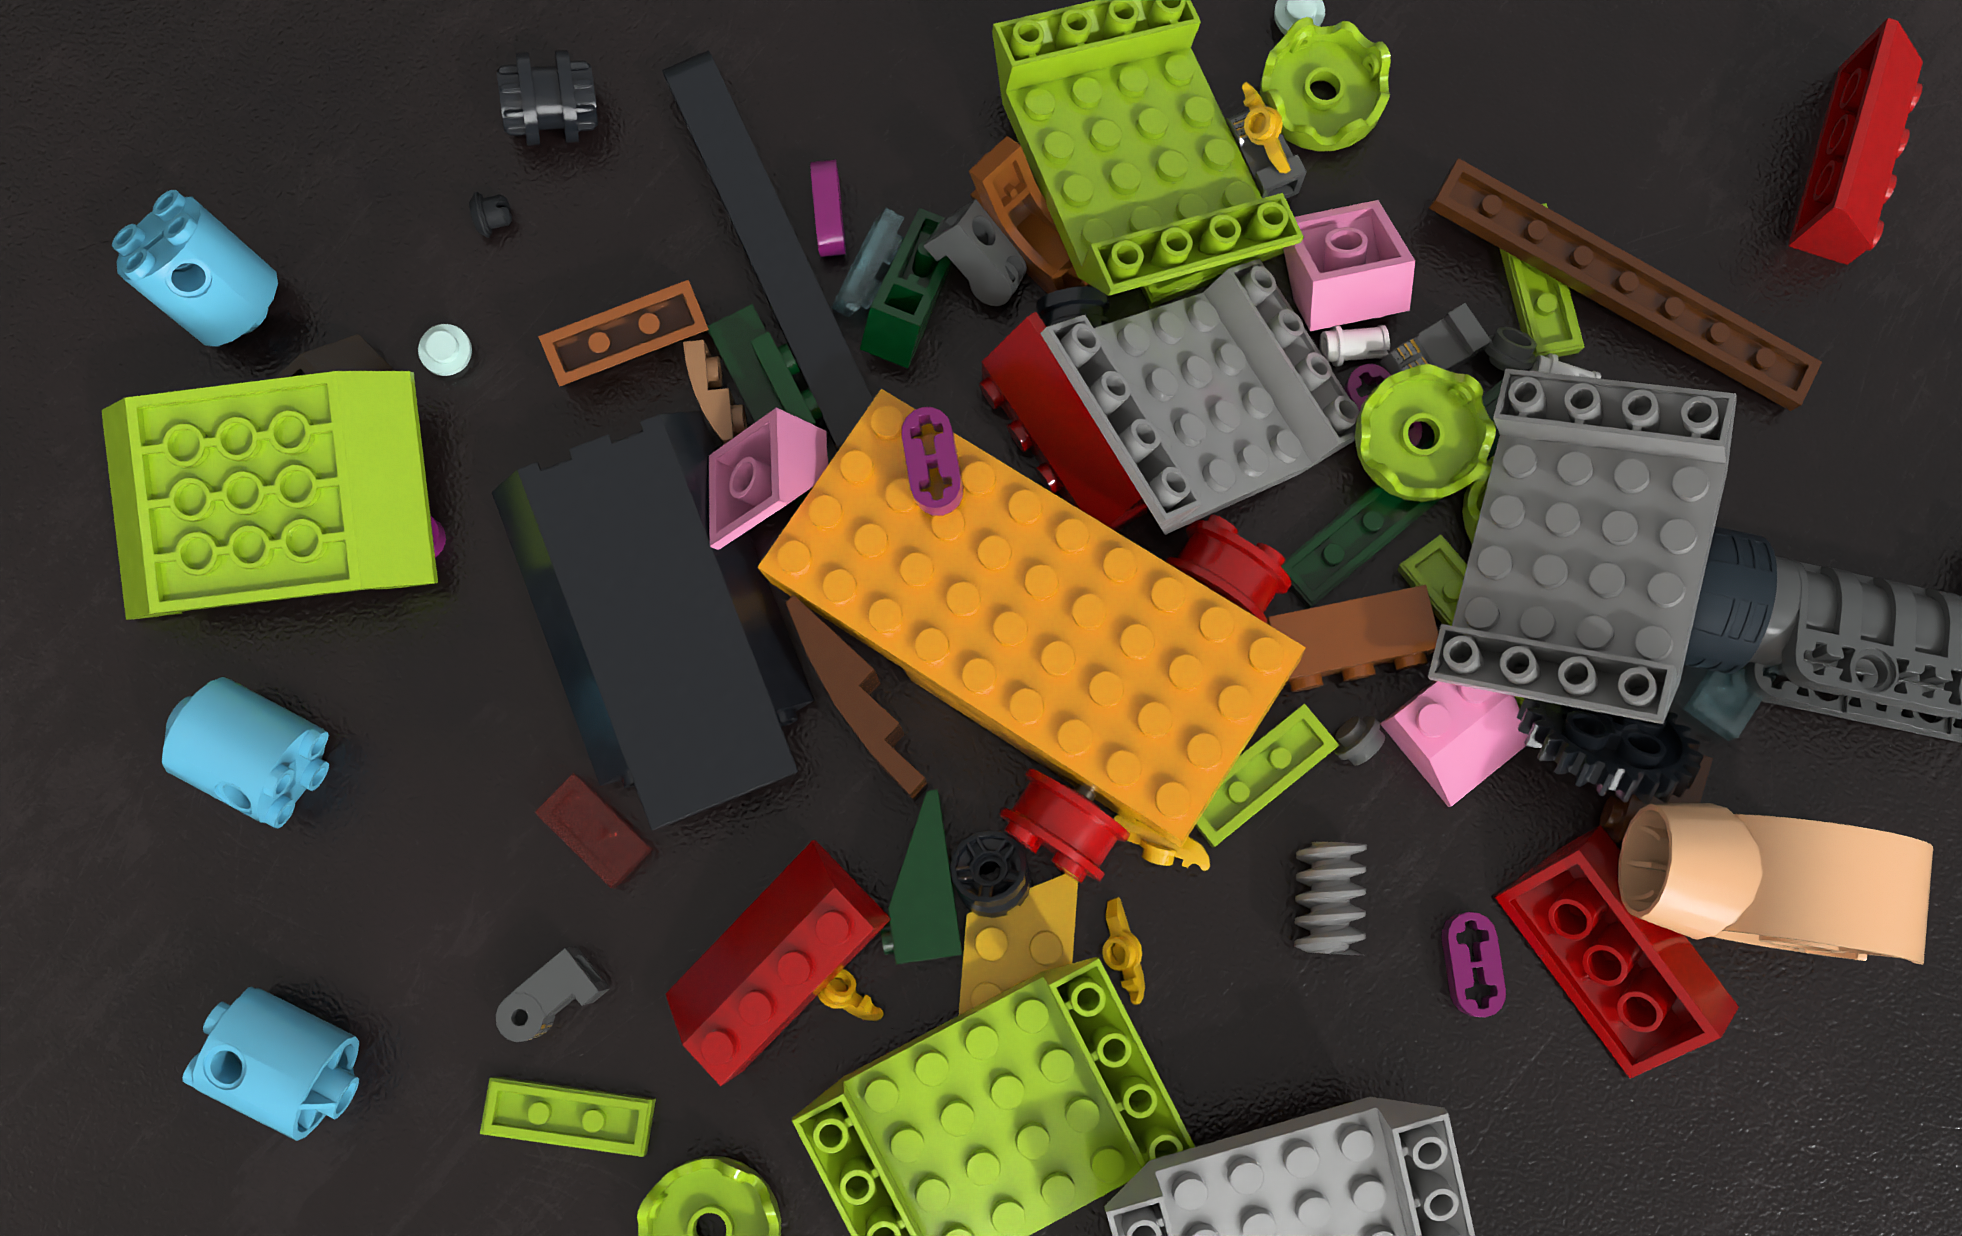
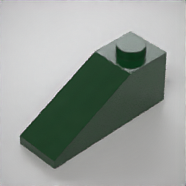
[860,208,953,368]
[881,789,963,965]

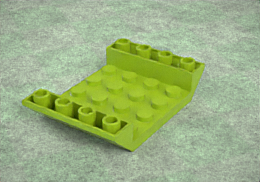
[992,0,1304,296]
[102,371,438,620]
[792,956,1195,1236]

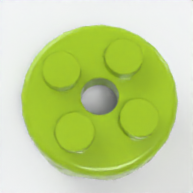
[1260,17,1391,152]
[1355,364,1496,502]
[637,1156,781,1236]

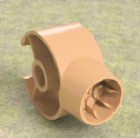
[1618,803,1933,965]

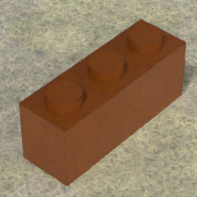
[538,280,709,387]
[1267,585,1439,692]

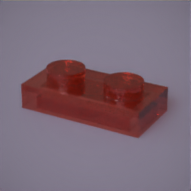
[534,773,653,888]

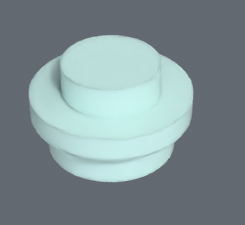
[1274,0,1325,35]
[418,324,472,376]

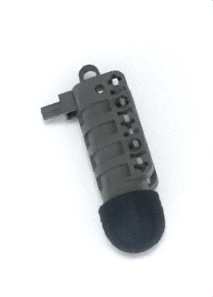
[1684,526,1962,743]

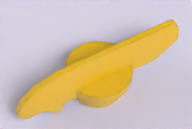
[1242,82,1291,173]
[1114,814,1210,871]
[1102,897,1145,1005]
[817,969,884,1021]

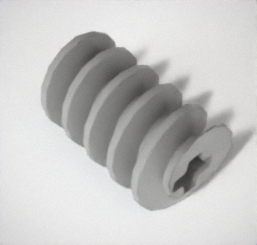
[1294,842,1367,955]

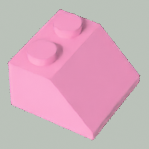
[1283,200,1415,331]
[709,408,828,550]
[1380,681,1528,807]

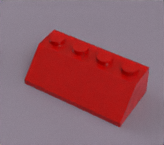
[1788,18,1923,265]
[979,311,1148,532]
[1495,825,1739,1079]
[665,840,891,1086]

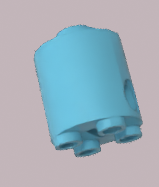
[112,190,278,346]
[162,677,329,829]
[183,986,359,1141]

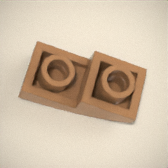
[683,340,747,445]

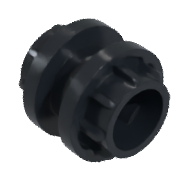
[496,50,598,146]

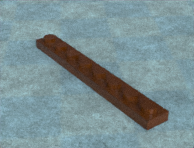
[1429,158,1822,411]

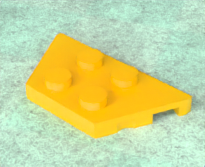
[958,874,1078,1016]

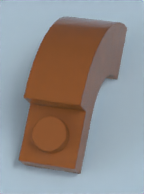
[969,136,1088,294]

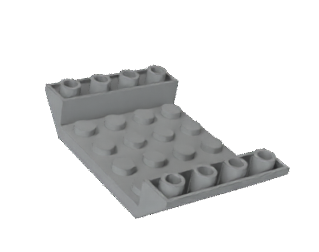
[1040,259,1359,535]
[1428,368,1737,724]
[1104,1097,1475,1236]

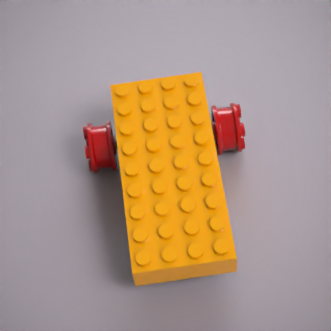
[757,389,1306,883]

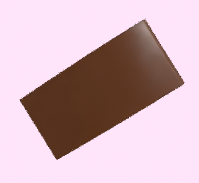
[786,595,929,802]

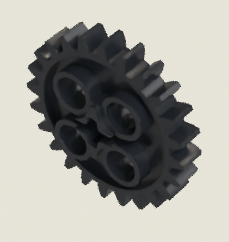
[1517,698,1704,804]

